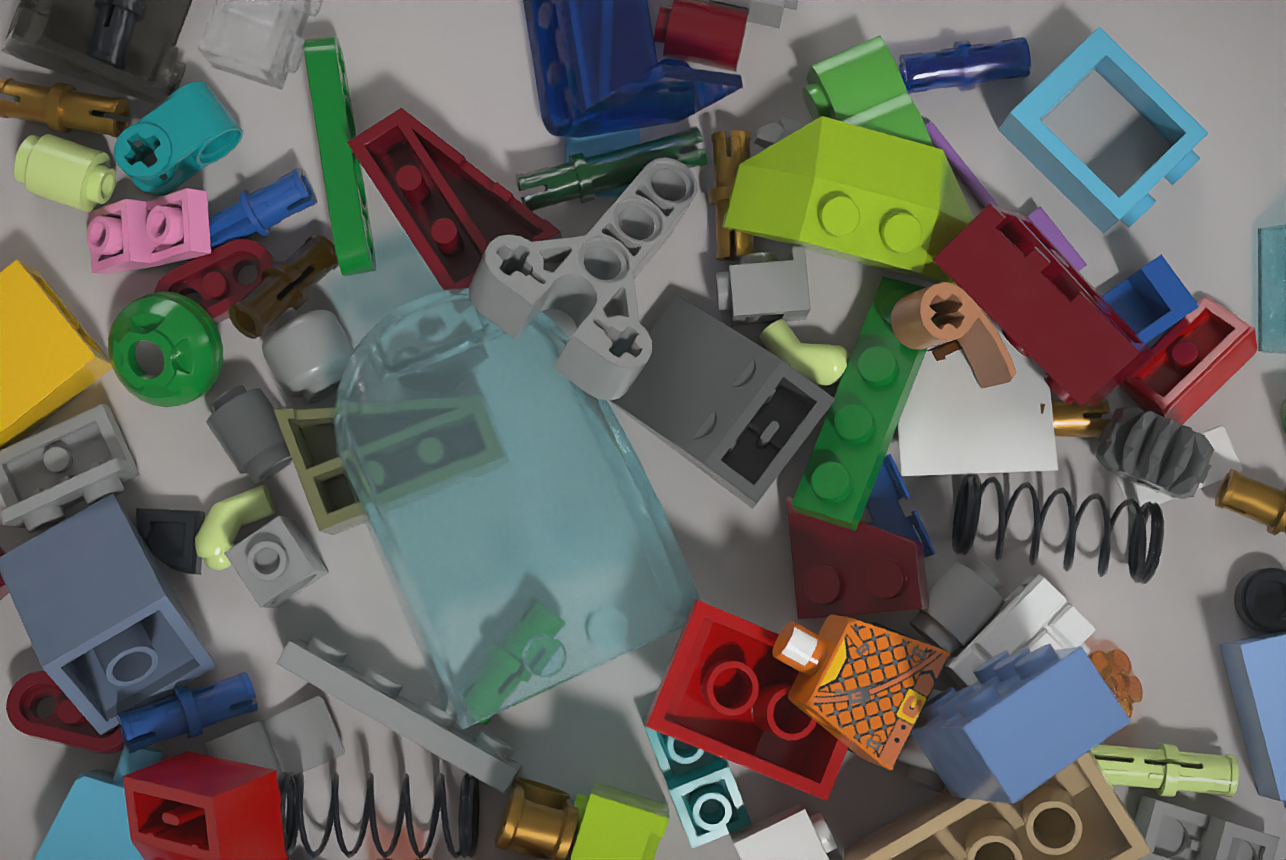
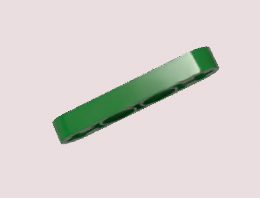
[304,35,376,276]

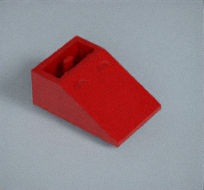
[123,751,288,860]

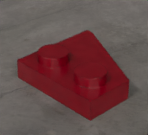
[786,496,929,620]

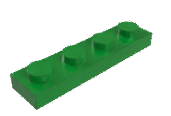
[791,276,928,531]

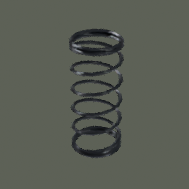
[952,474,1164,584]
[277,771,480,859]

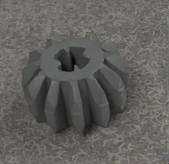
[1095,407,1214,499]

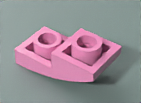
[87,188,211,274]

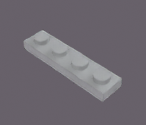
[276,635,522,794]

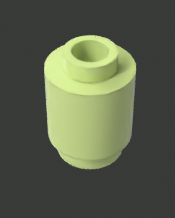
[14,134,116,212]

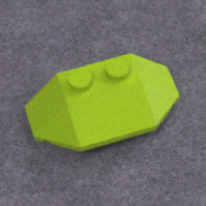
[722,116,974,286]

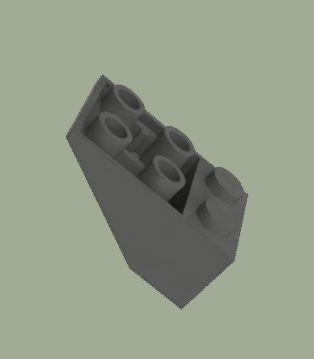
[610,295,835,509]

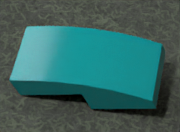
[641,715,752,849]

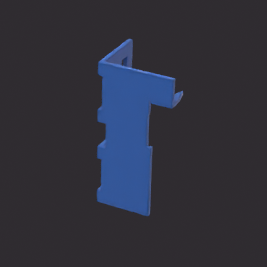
[866,454,937,558]

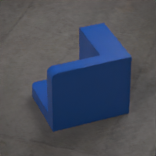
[1102,254,1199,344]

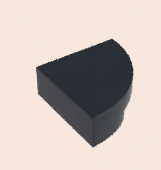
[136,508,205,575]

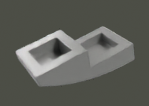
[1135,795,1280,860]

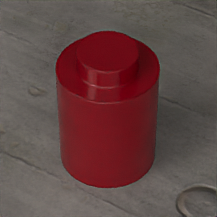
[653,0,749,72]

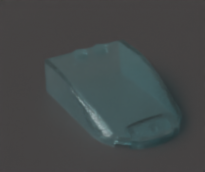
[333,288,701,730]

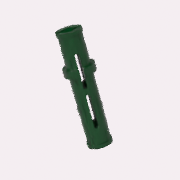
[516,126,707,212]

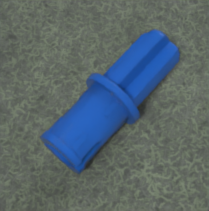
[209,167,318,251]

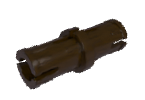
[228,234,339,339]

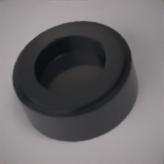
[1234,568,1286,632]

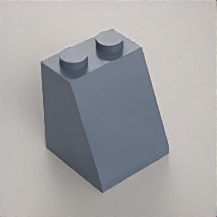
[0,493,216,735]

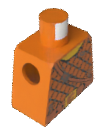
[772,614,950,771]

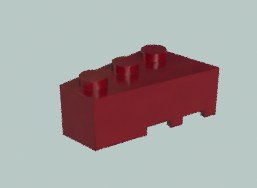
[347,107,562,315]
[932,204,1154,406]

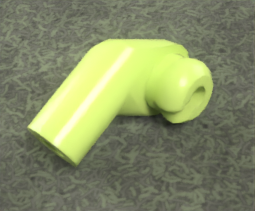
[758,319,851,385]
[195,484,276,570]

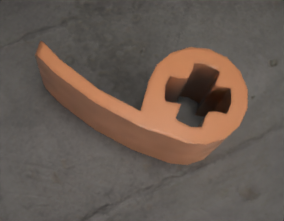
[891,282,1016,388]

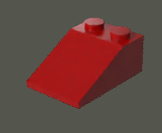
[644,599,848,801]

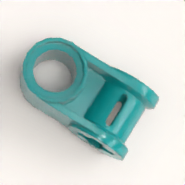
[114,81,243,196]

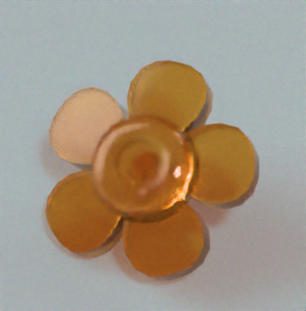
[1088,649,1143,719]

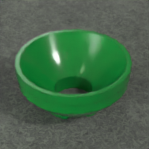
[108,291,223,407]

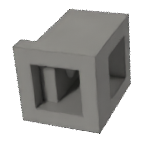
[715,246,811,326]

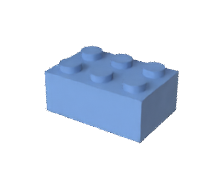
[911,643,1131,804]

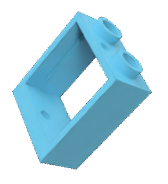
[998,26,1208,234]

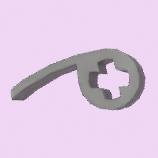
[204,696,345,779]

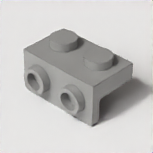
[0,404,140,533]

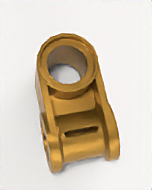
[495,777,579,860]

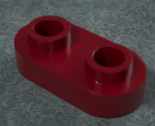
[154,239,276,325]
[6,671,124,754]

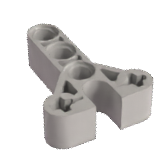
[469,157,698,401]

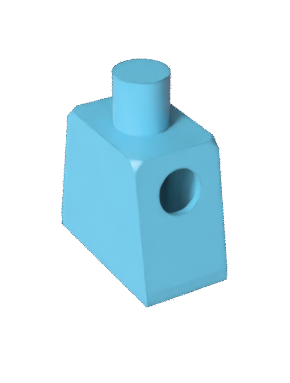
[34,744,163,860]

